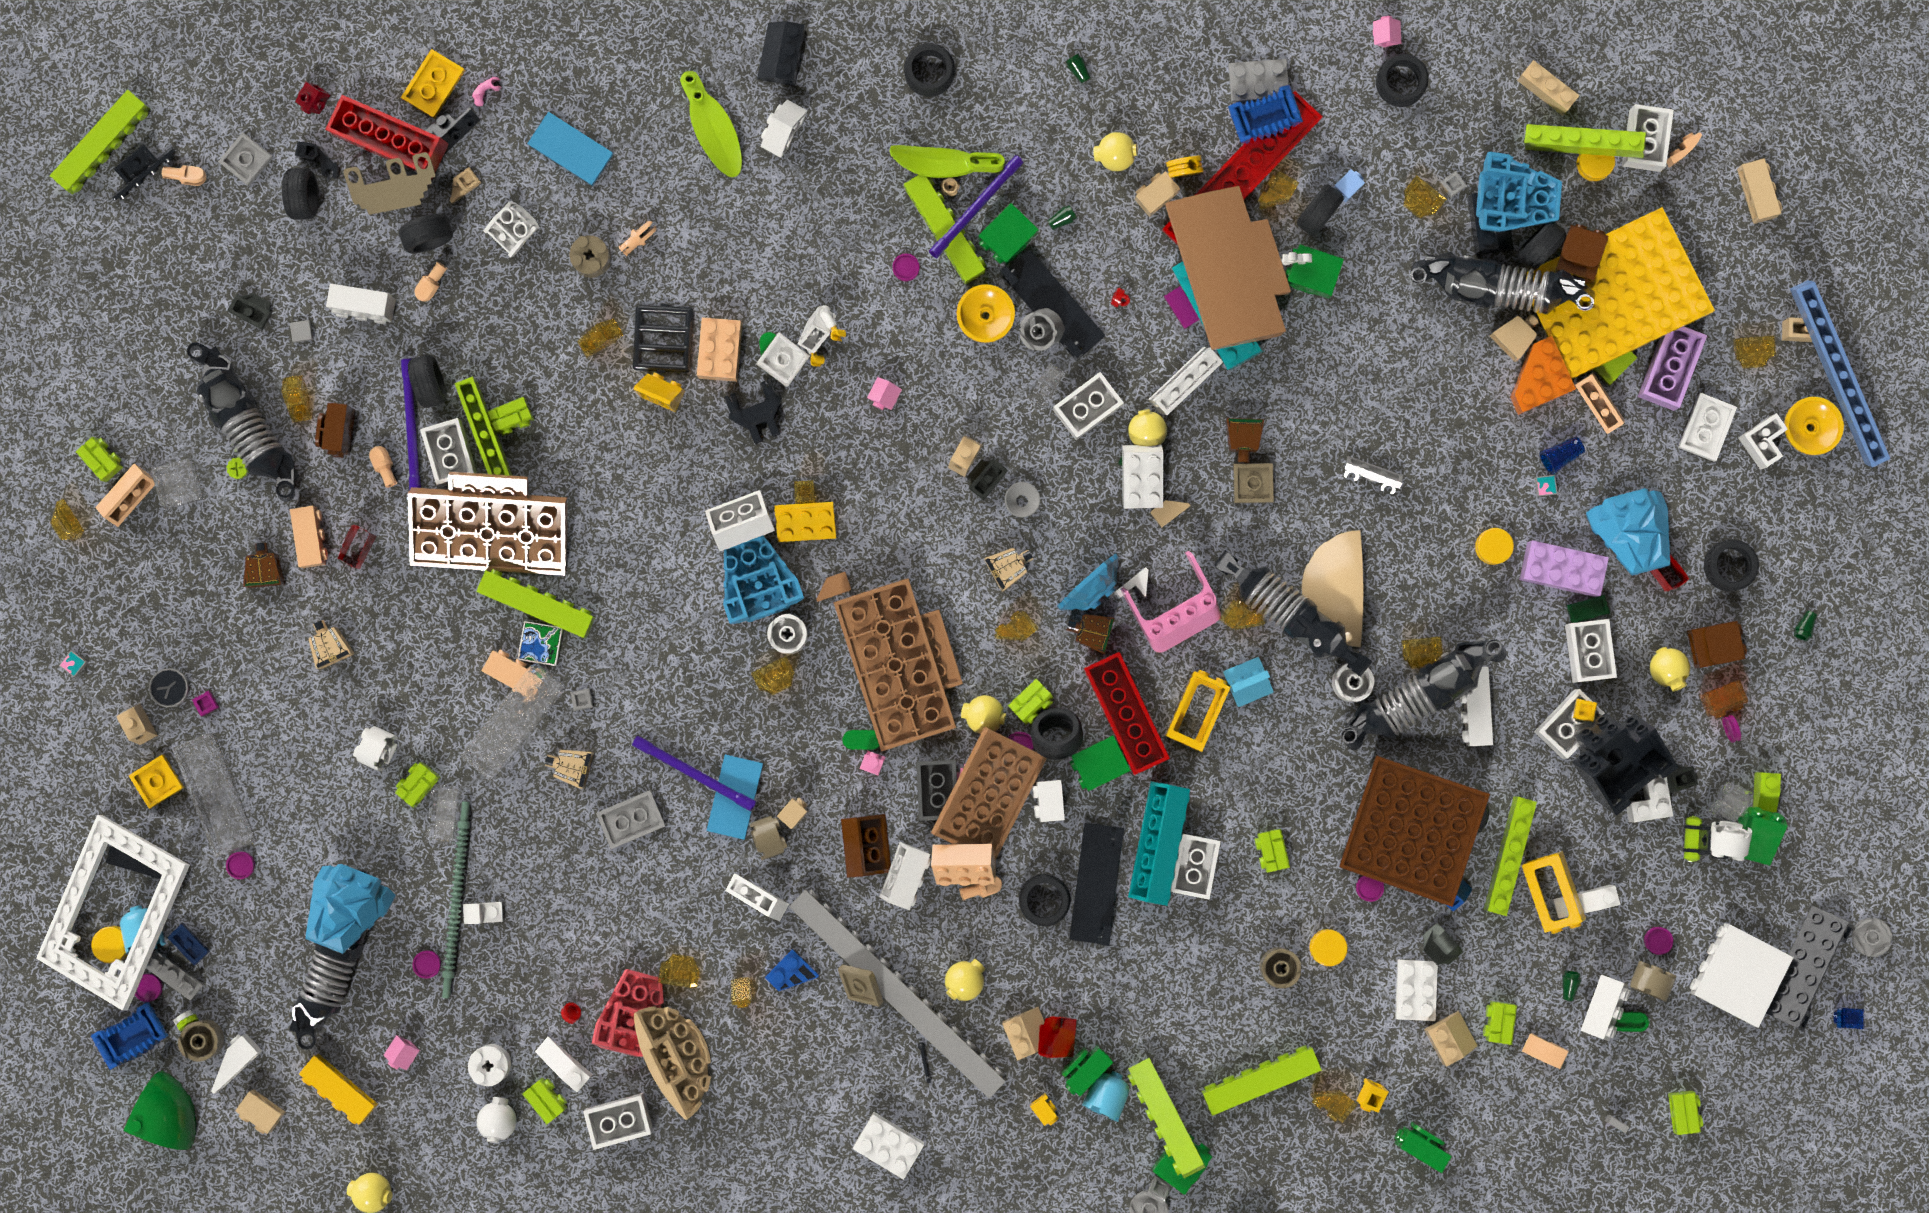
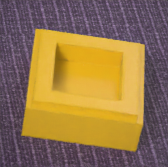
[1573,699,1597,722]

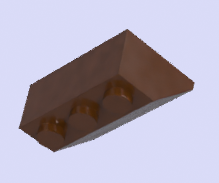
[841,814,891,878]

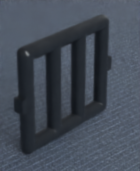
[632,304,694,374]

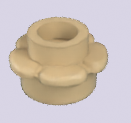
[941,177,960,196]

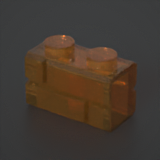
[1699,680,1748,719]

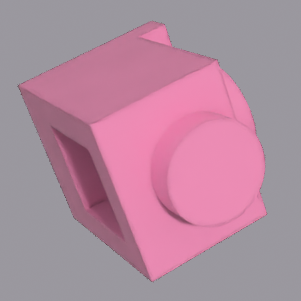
[860,750,886,776]

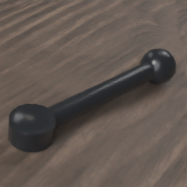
[918,1042,931,1083]

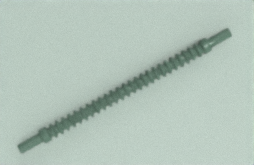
[442,801,470,998]

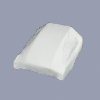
[483,201,539,258]

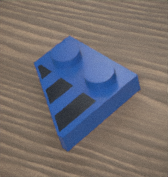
[765,949,819,991]

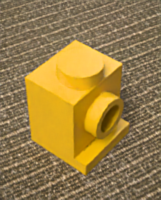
[1356,1078,1389,1113]
[1030,1093,1059,1126]

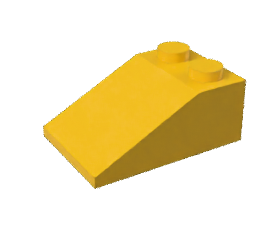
[634,373,685,413]

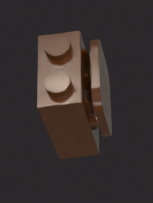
[1555,224,1609,284]
[315,403,356,458]
[1687,620,1747,669]

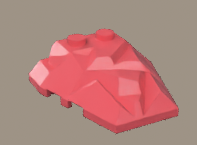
[592,969,664,1057]

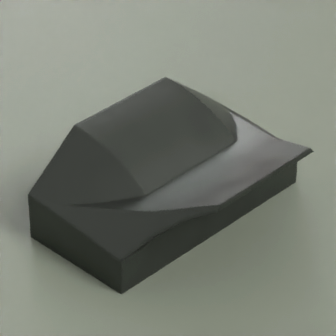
[227,293,271,330]
[967,458,1008,501]
[1663,763,1698,793]
[1421,922,1463,965]

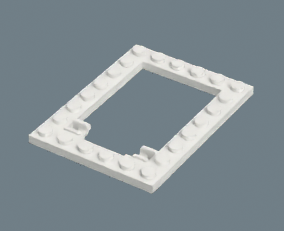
[36,815,190,1010]

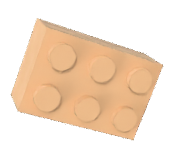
[697,317,742,382]
[931,844,996,886]

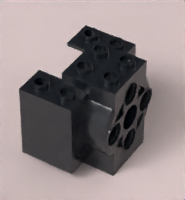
[1573,713,1679,816]

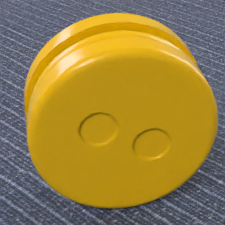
[1576,154,1615,181]
[1166,156,1204,178]
[1475,528,1514,565]
[91,926,128,963]
[1309,929,1348,967]

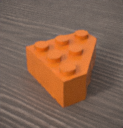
[1510,336,1576,415]

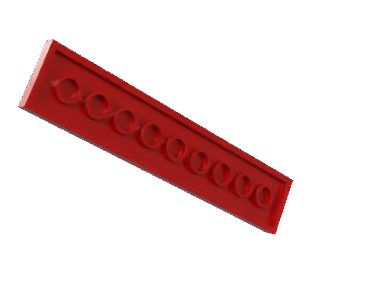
[1162,91,1323,245]

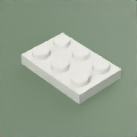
[1678,393,1737,462]
[1395,959,1438,1021]

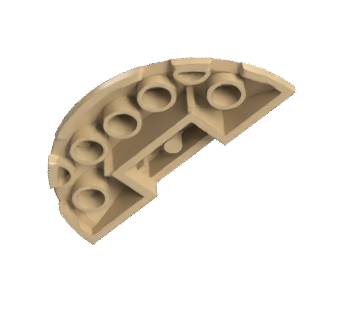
[1302,530,1363,647]
[634,1006,711,1120]

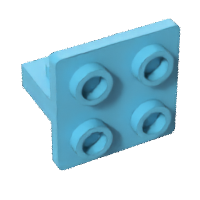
[1223,657,1274,707]

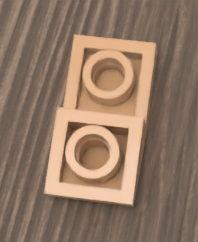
[1667,132,1702,167]
[1522,1033,1569,1069]

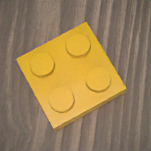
[129,755,185,809]

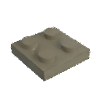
[1233,463,1274,503]
[838,964,883,1007]

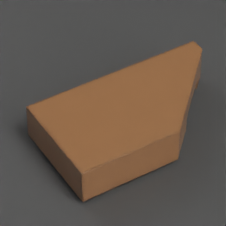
[817,572,851,602]

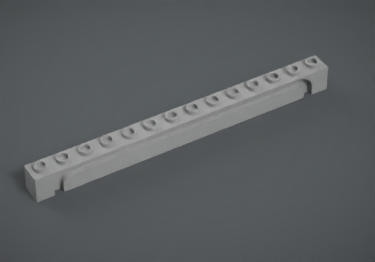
[789,889,1005,1098]

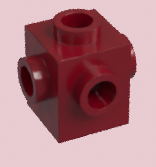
[295,82,330,115]

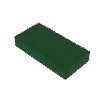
[1566,595,1610,623]

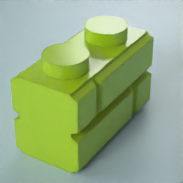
[487,397,534,436]
[76,437,123,482]
[1008,679,1054,725]
[395,762,441,808]
[1254,829,1290,873]
[1483,1001,1517,1045]
[522,1077,567,1125]
[1668,1091,1703,1135]

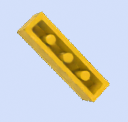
[299,1054,378,1125]

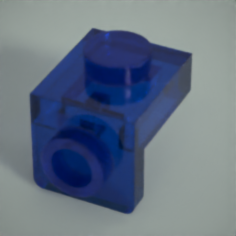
[1833,1007,1865,1029]

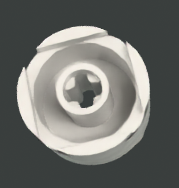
[767,614,808,654]
[1332,663,1374,702]
[353,726,398,772]
[1711,821,1752,861]
[468,1044,511,1086]

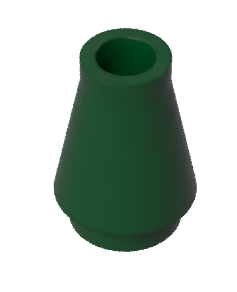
[1065,53,1091,84]
[1047,205,1077,230]
[1793,611,1817,641]
[1562,971,1582,1001]

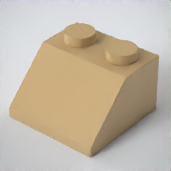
[1002,1007,1044,1061]
[1424,1011,1477,1067]

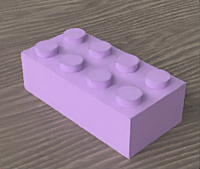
[1638,327,1707,411]
[1519,541,1609,597]

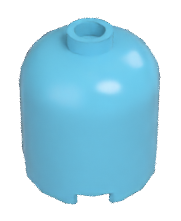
[120,905,166,955]
[1082,1071,1130,1122]

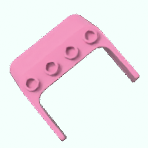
[1120,551,1221,652]

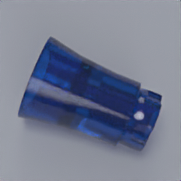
[1539,437,1585,475]

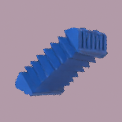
[1228,85,1303,144]
[91,1002,168,1070]

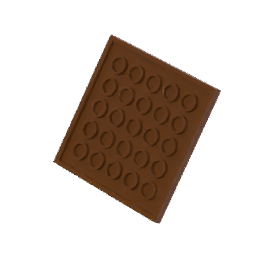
[1339,755,1491,907]

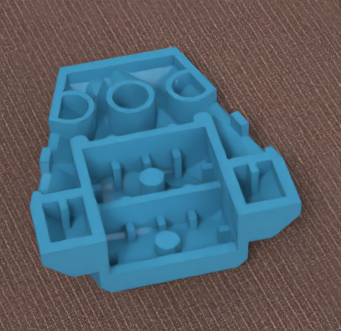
[1476,152,1562,232]
[1586,488,1670,576]
[723,535,804,624]
[1057,553,1119,611]
[306,864,396,954]

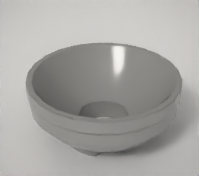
[1004,482,1040,518]

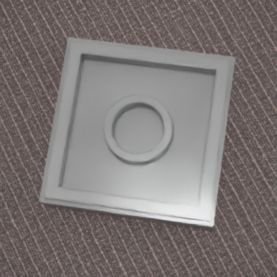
[218,132,274,186]

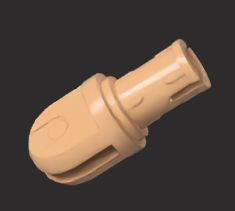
[162,165,206,186]
[619,221,657,256]
[414,262,448,301]
[369,446,397,488]
[959,876,1002,900]

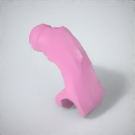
[472,77,501,107]

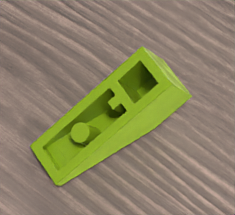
[1753,772,1781,812]

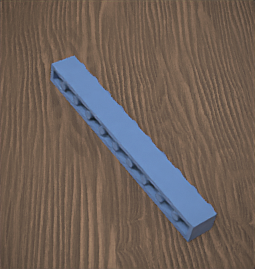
[1790,280,1890,467]

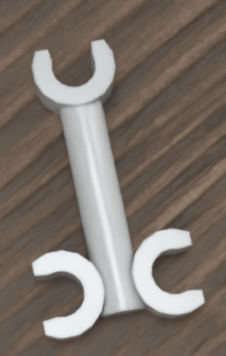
[1281,252,1312,266]

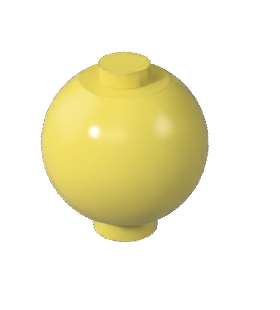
[1094,132,1138,171]
[1128,409,1167,446]
[1650,647,1690,692]
[961,695,1006,734]
[945,959,985,1001]
[347,1173,393,1213]

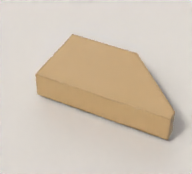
[450,167,481,204]
[1150,500,1191,528]

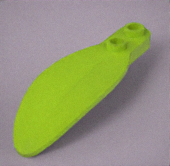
[680,71,742,177]
[889,145,1005,178]

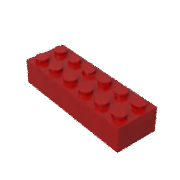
[325,95,449,179]
[1083,652,1170,775]

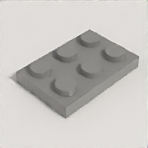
[1228,59,1288,103]
[596,790,666,849]

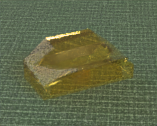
[1403,175,1447,219]
[1733,335,1776,369]
[50,498,84,541]
[1401,636,1443,669]
[751,656,795,696]
[658,954,700,989]

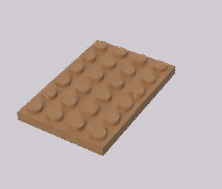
[931,727,1047,860]

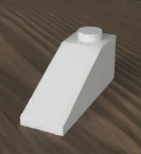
[725,874,789,921]
[1553,885,1620,918]
[211,1034,262,1094]
[535,1036,593,1092]

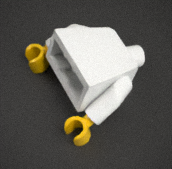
[797,305,846,367]

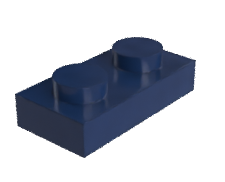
[167,923,210,966]

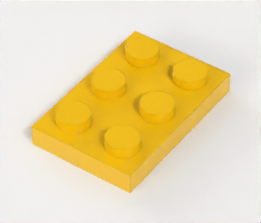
[401,49,465,119]
[774,502,836,542]

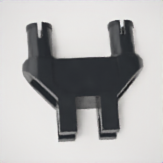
[724,379,782,444]

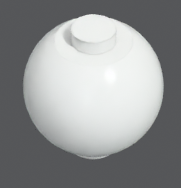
[477,1097,517,1143]

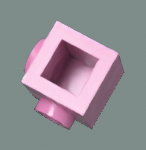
[1373,16,1401,47]
[867,377,902,410]
[384,1035,420,1070]

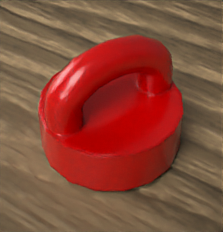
[1110,287,1130,308]
[561,1003,582,1024]

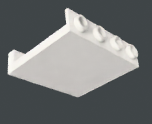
[1690,923,1793,1028]

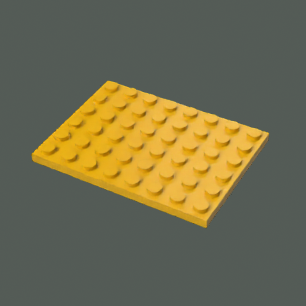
[1526,207,1715,379]

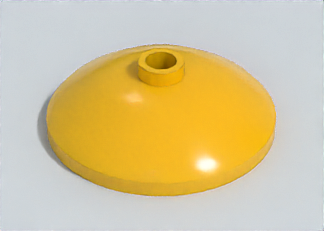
[957,284,1015,343]
[1784,397,1844,455]

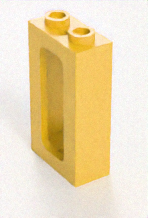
[1165,670,1230,752]
[1521,851,1586,934]

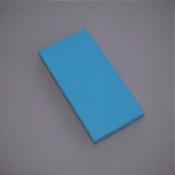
[527,112,614,186]
[706,754,763,840]

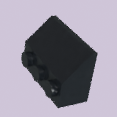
[757,21,806,86]
[1467,193,1514,255]

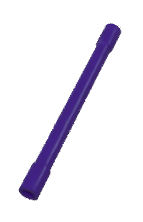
[929,155,1023,259]
[401,359,421,490]
[632,736,756,812]

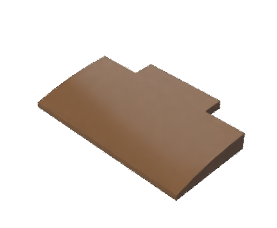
[1165,186,1291,350]
[408,472,567,575]
[833,578,963,752]

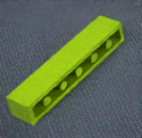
[49,89,150,195]
[1524,124,1646,158]
[903,175,986,285]
[454,376,513,476]
[476,569,596,639]
[1483,796,1537,916]
[1201,1045,1322,1116]
[1127,1058,1205,1178]

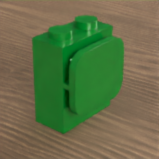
[978,203,1039,266]
[1285,244,1344,299]
[1069,735,1131,792]
[1737,806,1788,866]
[1061,1045,1113,1096]
[1394,1122,1452,1173]
[1152,1133,1213,1195]

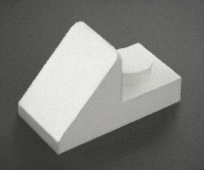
[1115,568,1148,599]
[463,902,504,924]

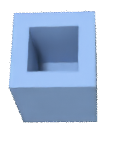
[1333,169,1365,202]

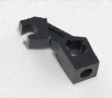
[295,141,340,179]

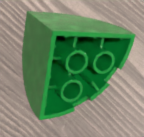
[123,1070,197,1150]

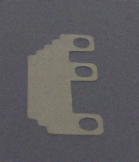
[344,152,436,215]

